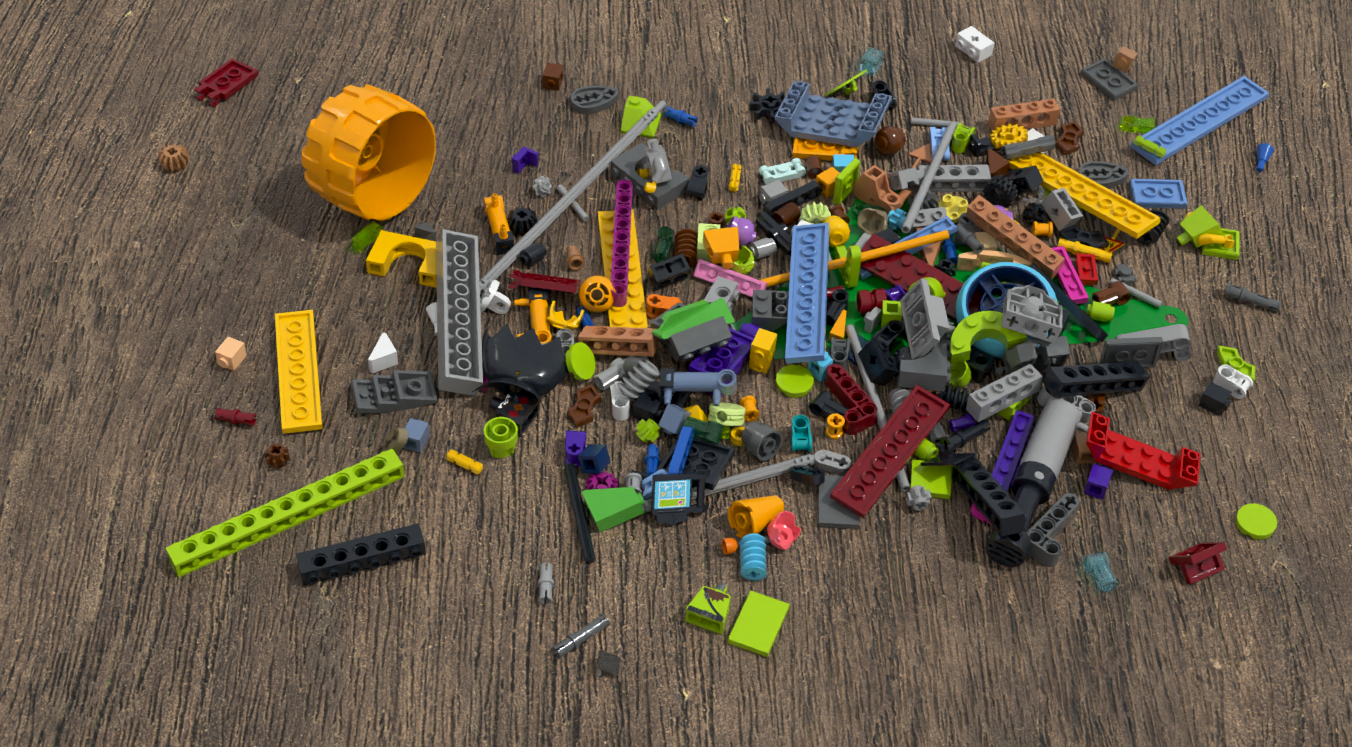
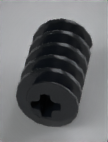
[1137,209,1170,245]
[938,383,975,414]

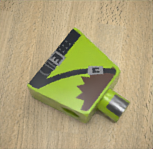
[685,583,731,635]

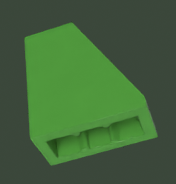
[582,487,645,533]

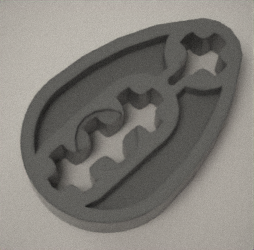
[571,86,618,114]
[1078,161,1129,189]

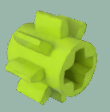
[724,206,746,225]
[636,418,660,443]

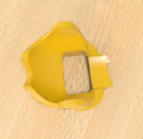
[547,301,585,332]

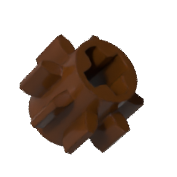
[264,443,290,469]

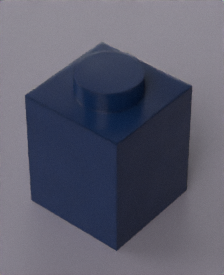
[578,444,611,474]

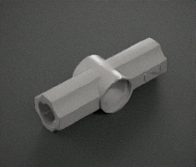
[594,356,649,391]

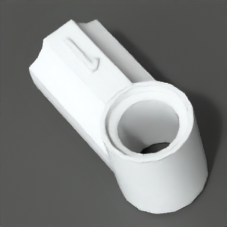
[610,381,630,421]

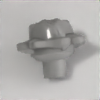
[532,176,552,197]

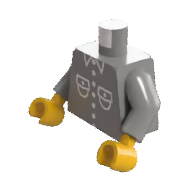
[636,138,672,193]

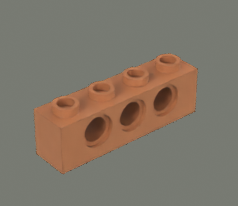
[988,99,1060,130]
[578,326,659,357]

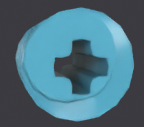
[740,534,767,581]

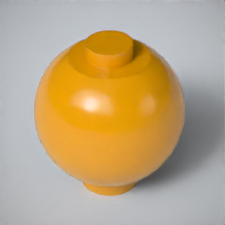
[579,275,616,313]

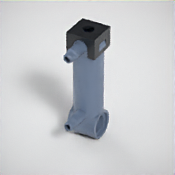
[660,368,737,406]

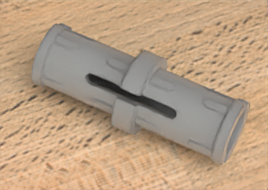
[538,563,554,605]

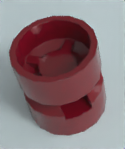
[856,289,887,314]

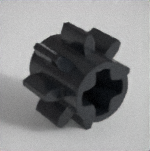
[1023,202,1045,225]
[934,259,957,277]

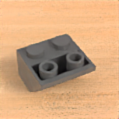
[751,290,789,332]

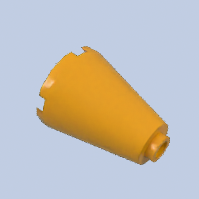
[727,495,784,539]

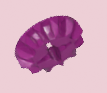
[586,470,618,490]

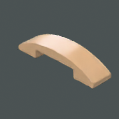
[956,250,1032,272]

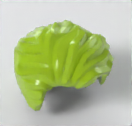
[730,245,755,275]
[946,360,971,389]

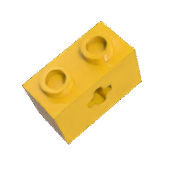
[749,328,777,374]

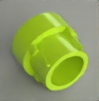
[484,417,518,458]

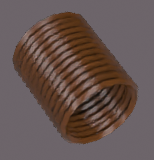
[772,202,801,226]

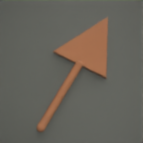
[908,143,932,168]

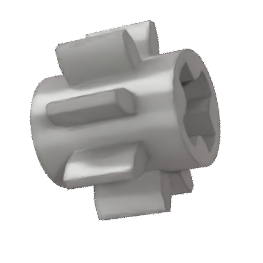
[906,486,932,511]

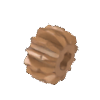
[158,143,189,172]

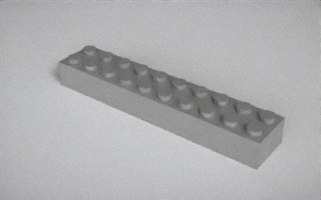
[436,229,483,396]

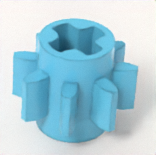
[888,208,907,231]

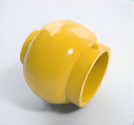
[822,216,850,248]

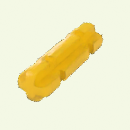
[729,164,742,192]
[446,449,483,475]

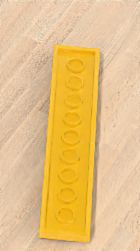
[1008,152,1161,239]
[598,210,648,328]

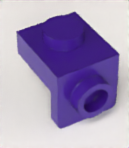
[511,146,539,174]

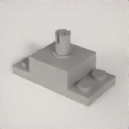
[900,278,955,360]

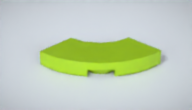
[1217,345,1255,383]

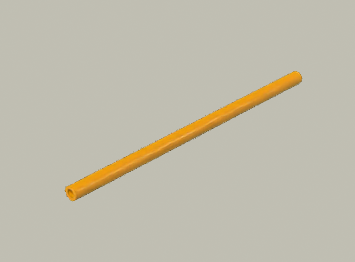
[761,230,949,287]

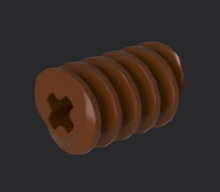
[674,228,698,268]

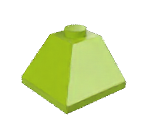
[621,96,662,139]

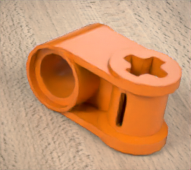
[646,294,682,319]

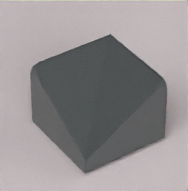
[414,221,437,242]

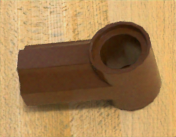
[1091,281,1132,305]

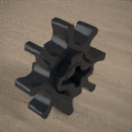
[749,88,784,123]

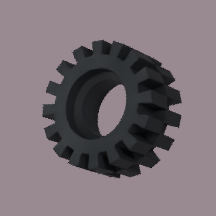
[983,175,1018,208]

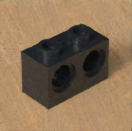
[647,253,690,290]
[966,345,995,383]

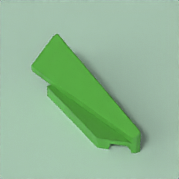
[652,298,735,339]

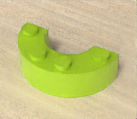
[950,311,1027,364]

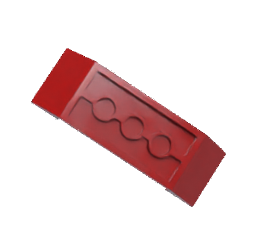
[1086,412,1201,490]

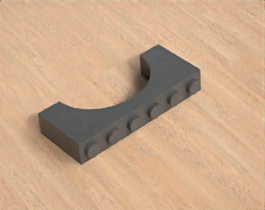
[898,311,951,392]

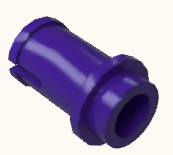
[949,414,975,432]

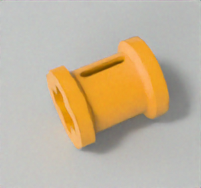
[1032,221,1053,238]
[739,396,760,422]
[825,414,845,440]

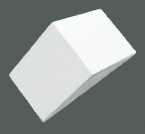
[368,333,398,373]

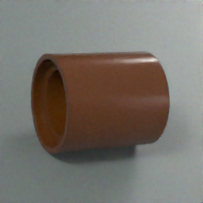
[805,156,823,179]

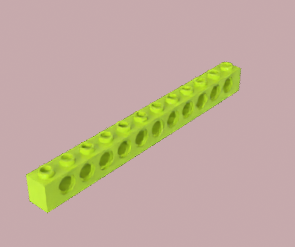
[165,449,405,578]

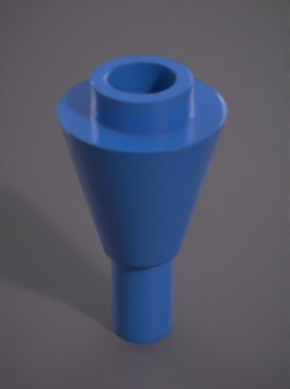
[1256,143,1274,172]

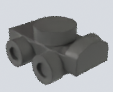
[1113,264,1137,285]

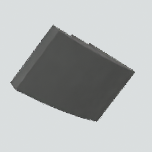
[351,370,437,413]

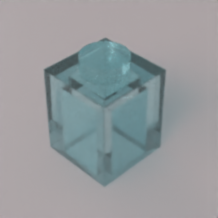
[859,47,884,76]

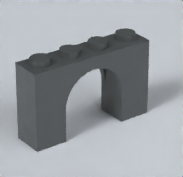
[610,143,689,210]

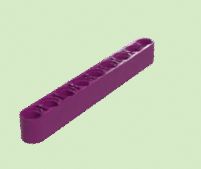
[611,179,633,307]

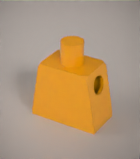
[702,227,739,269]

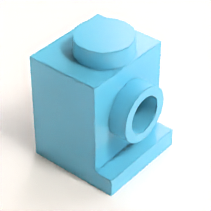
[807,351,833,382]

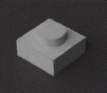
[863,307,882,333]

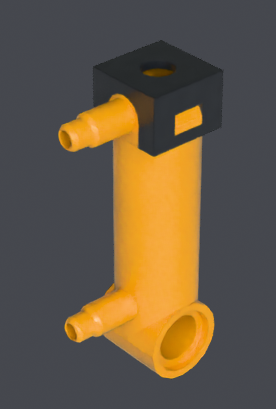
[483,193,514,255]
[514,289,552,343]

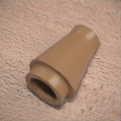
[567,245,585,270]

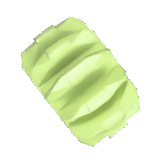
[800,202,831,224]

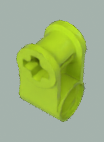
[951,123,976,153]

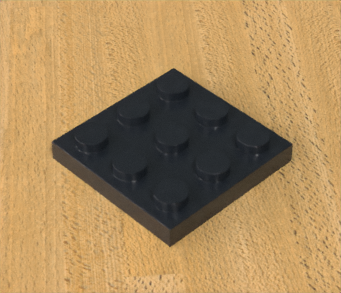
[657,435,735,490]

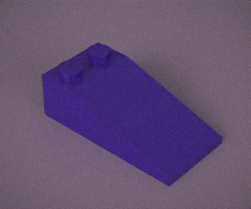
[688,327,754,397]

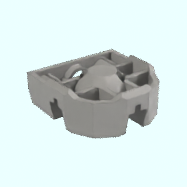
[1002,285,1063,343]

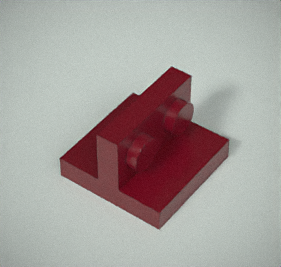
[1169,542,1227,584]

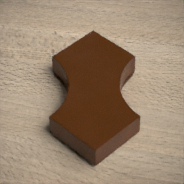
[1055,121,1084,155]
[567,384,601,428]

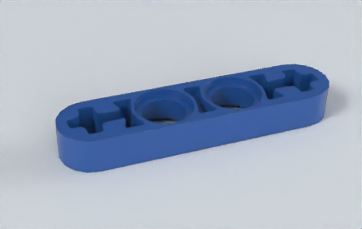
[668,426,694,474]

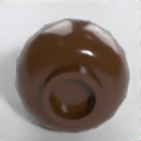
[875,126,906,156]

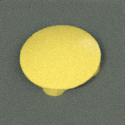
[939,194,969,224]

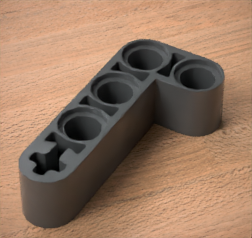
[1027,493,1080,567]

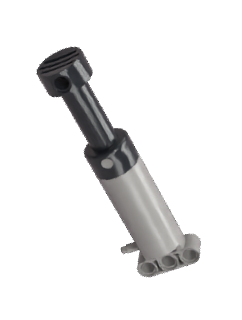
[985,385,1096,567]

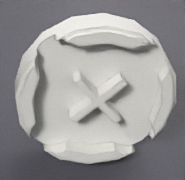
[480,279,511,314]

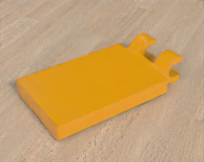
[792,137,859,161]

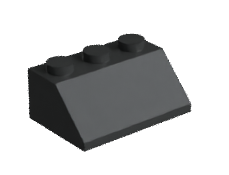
[665,316,732,362]

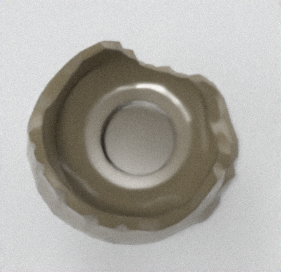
[857,208,888,235]

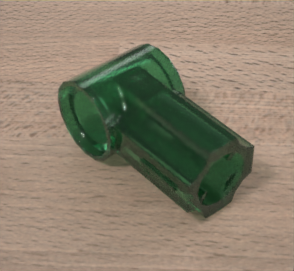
[652,226,673,263]
[684,416,725,444]

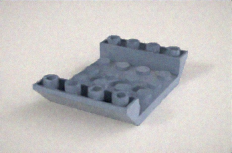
[775,81,892,147]

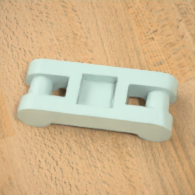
[758,158,807,184]

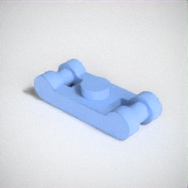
[929,127,950,161]

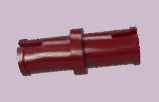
[215,408,257,426]

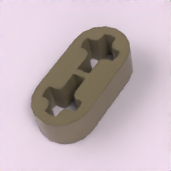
[383,427,408,454]

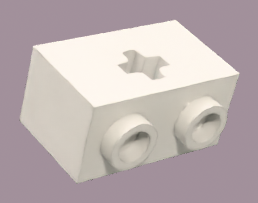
[955,26,994,63]

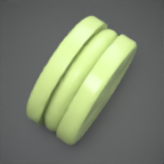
[708,402,746,426]

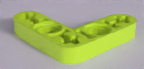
[834,245,861,288]

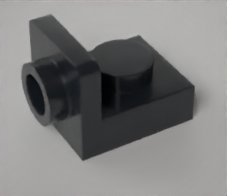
[968,134,995,157]

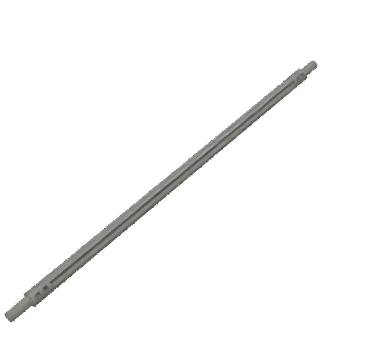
[479,100,666,295]

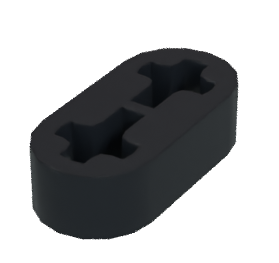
[790,465,825,485]

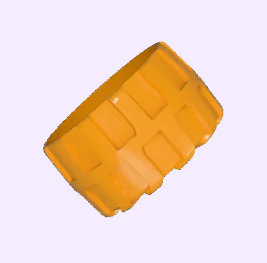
[301,84,436,221]

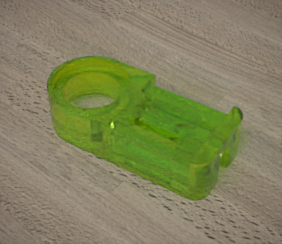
[1120,116,1156,133]
[351,222,383,253]

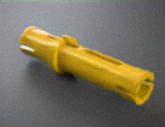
[1057,238,1113,263]

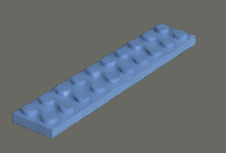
[1130,76,1269,165]
[785,223,830,364]

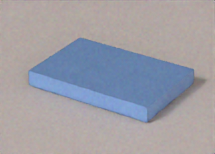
[1129,179,1188,209]

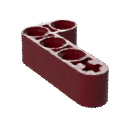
[825,364,878,435]

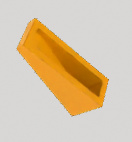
[829,310,846,341]

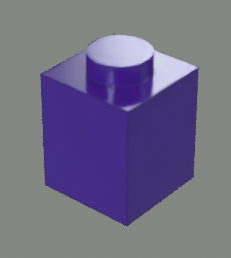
[1084,464,1113,499]

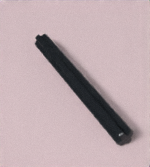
[564,463,595,564]

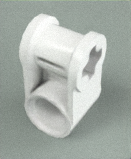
[1213,365,1253,399]

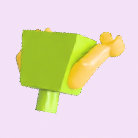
[1176,205,1235,249]

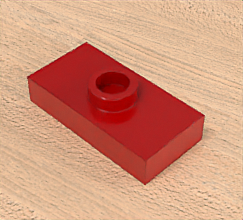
[1075,253,1098,285]

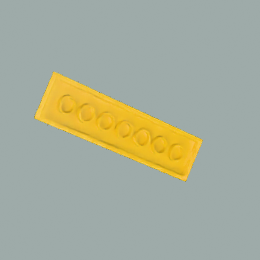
[275,310,323,434]

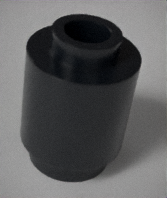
[519,243,547,267]

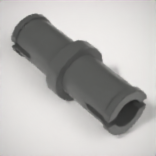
[954,224,984,254]

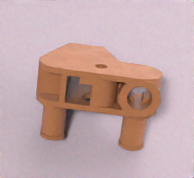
[852,165,913,216]

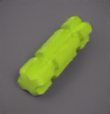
[1134,135,1167,158]

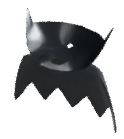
[472,324,569,410]

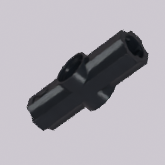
[756,212,792,256]

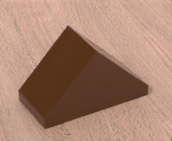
[985,149,1010,178]

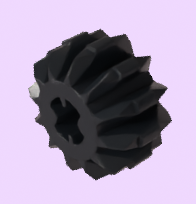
[507,206,538,235]

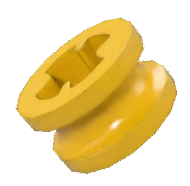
[730,426,745,446]

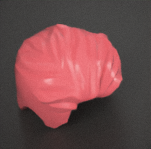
[767,511,801,550]

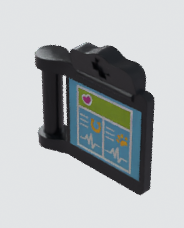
[651,471,708,525]

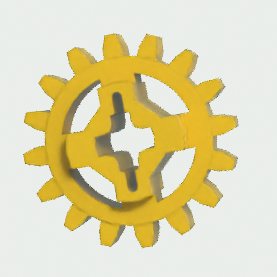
[990,124,1028,149]

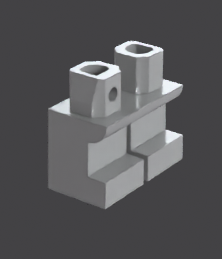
[887,167,925,191]

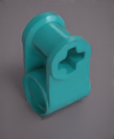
[790,415,812,452]

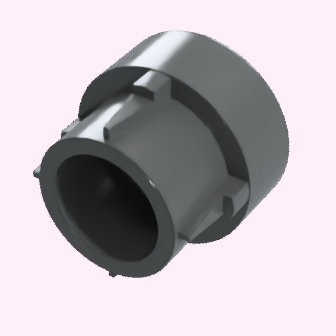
[741,421,782,461]

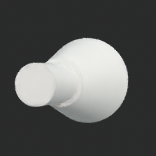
[426,302,438,336]

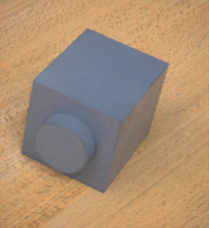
[658,404,691,436]
[403,418,430,453]

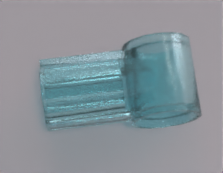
[1083,551,1118,593]

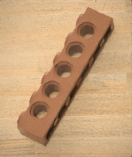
[966,195,1065,280]

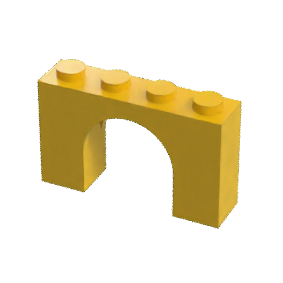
[366,230,437,288]

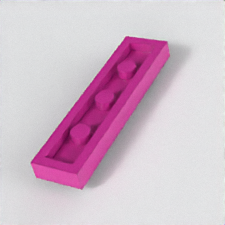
[1052,246,1089,304]

